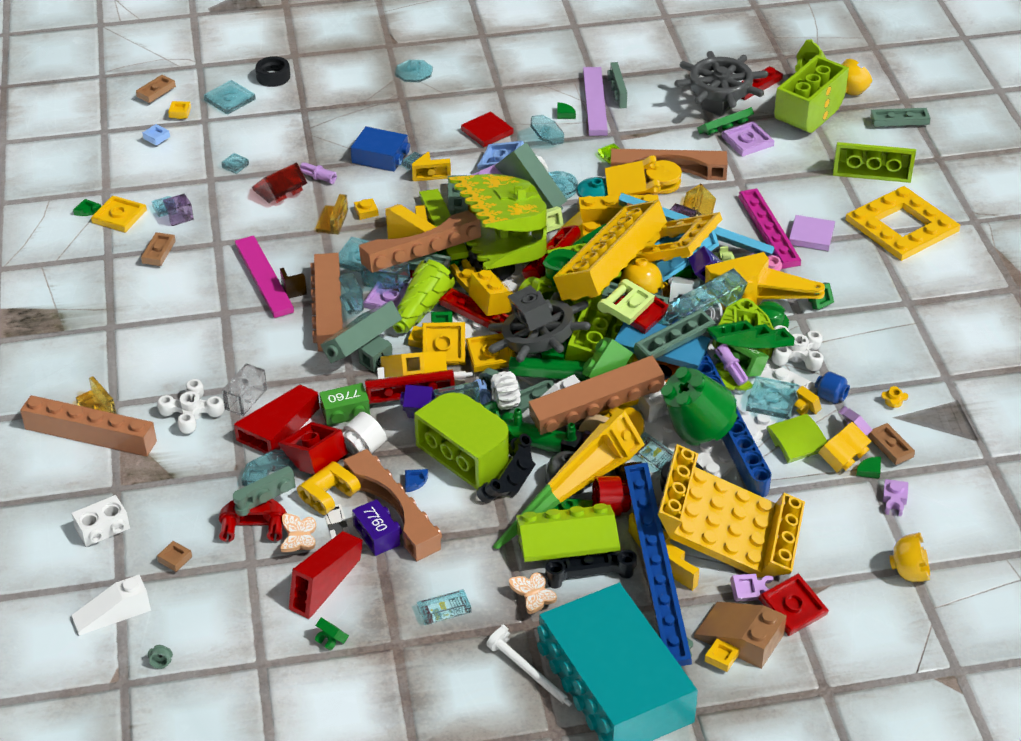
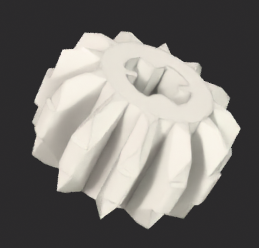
[491,371,521,410]

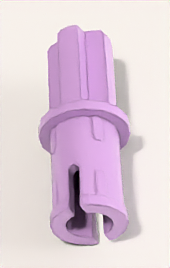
[299,163,337,184]
[715,344,748,386]

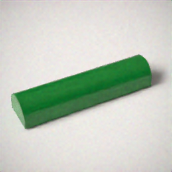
[509,357,588,381]

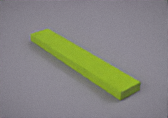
[419,189,468,260]

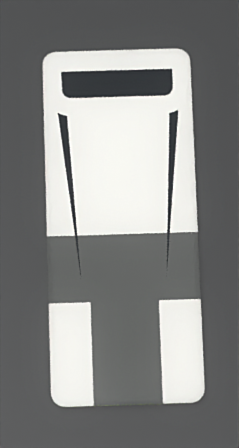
[325,504,350,539]

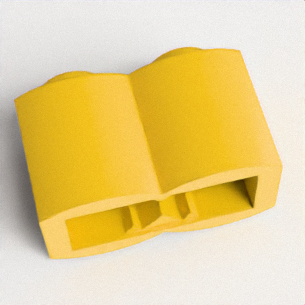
[818,422,872,472]

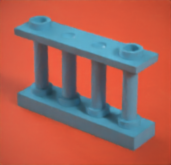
[652,230,719,282]

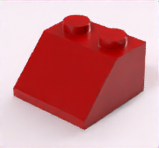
[279,422,348,475]

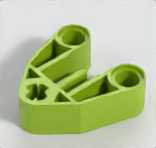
[712,298,774,359]

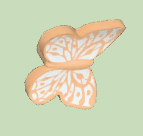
[281,514,316,552]
[509,572,557,614]

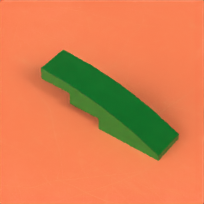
[707,320,795,348]

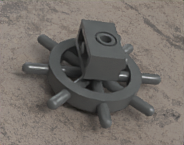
[674,51,768,116]
[488,285,591,363]

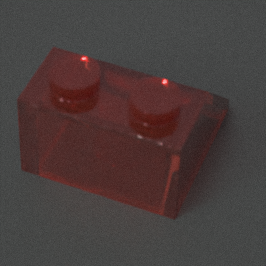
[252,162,307,203]

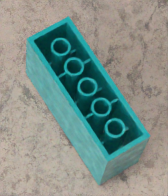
[537,582,698,741]

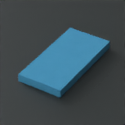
[615,322,711,370]

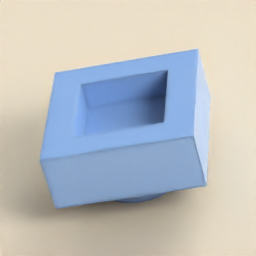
[142,124,170,145]

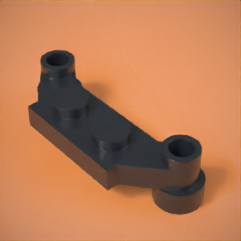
[477,434,536,503]
[545,550,637,589]

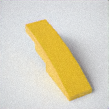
[628,513,699,591]

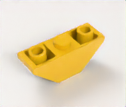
[380,351,447,378]

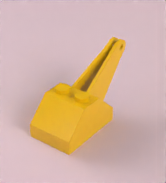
[705,252,825,310]

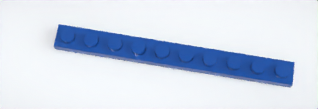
[624,462,692,666]

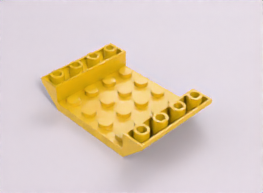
[657,444,805,578]

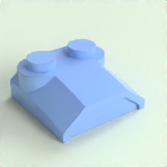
[477,141,524,170]

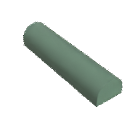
[634,309,716,360]

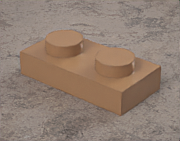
[136,75,176,103]
[141,232,176,266]
[868,423,915,465]

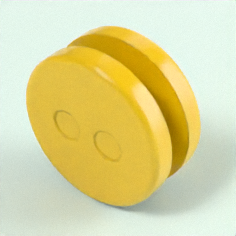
[645,160,682,194]

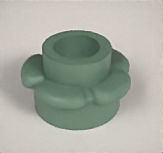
[148,645,173,669]

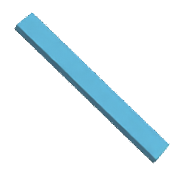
[619,193,774,256]

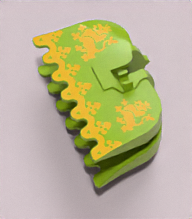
[448,174,547,270]

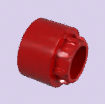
[592,476,631,516]

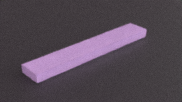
[583,67,608,136]

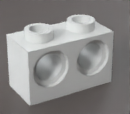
[72,495,130,547]

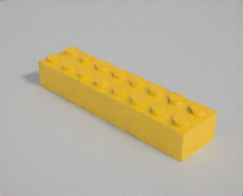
[553,200,667,301]

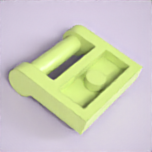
[597,279,655,325]

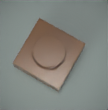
[157,541,192,572]

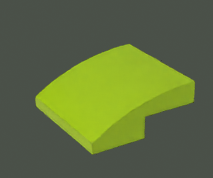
[767,414,827,463]

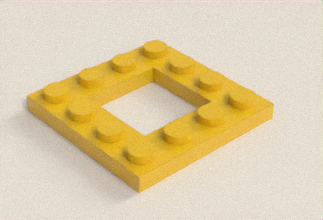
[845,186,960,261]
[628,212,722,264]

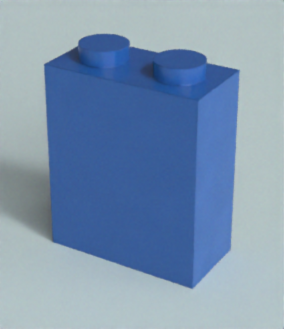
[351,126,410,172]

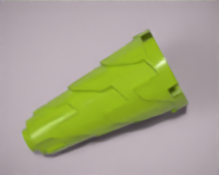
[392,259,455,334]

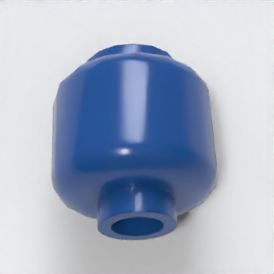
[815,372,850,404]

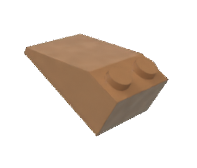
[694,601,787,669]

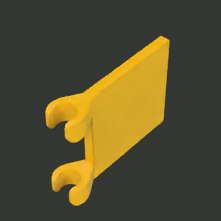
[605,156,661,196]

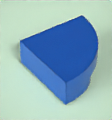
[405,469,428,492]

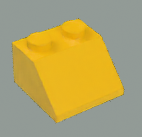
[469,270,513,316]

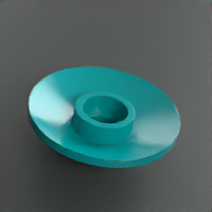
[577,177,608,197]

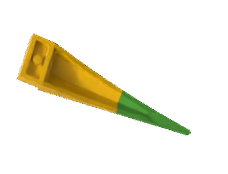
[493,409,645,549]

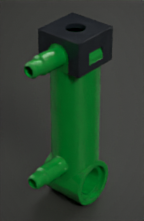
[501,408,584,453]

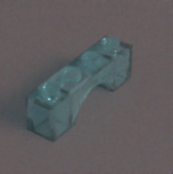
[664,268,748,325]

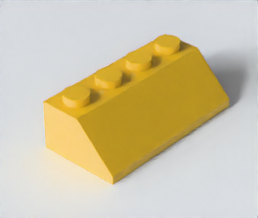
[577,194,659,226]

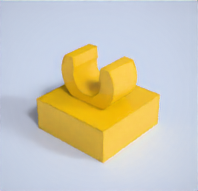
[794,386,822,415]

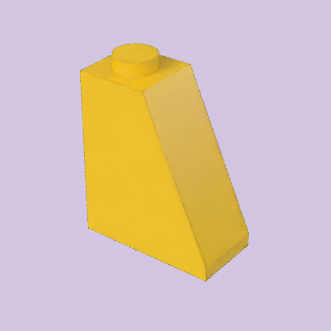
[386,204,436,239]

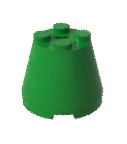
[661,366,738,446]

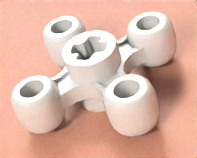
[771,325,824,371]
[157,379,224,434]

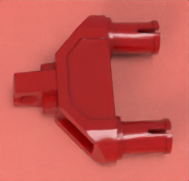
[219,499,287,542]

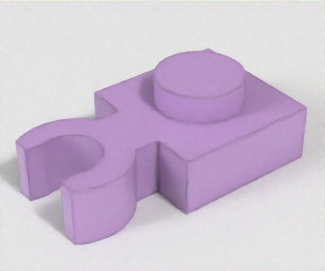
[838,406,873,436]
[883,479,908,516]
[730,574,773,602]

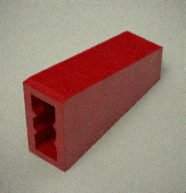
[234,385,320,457]
[289,531,363,619]

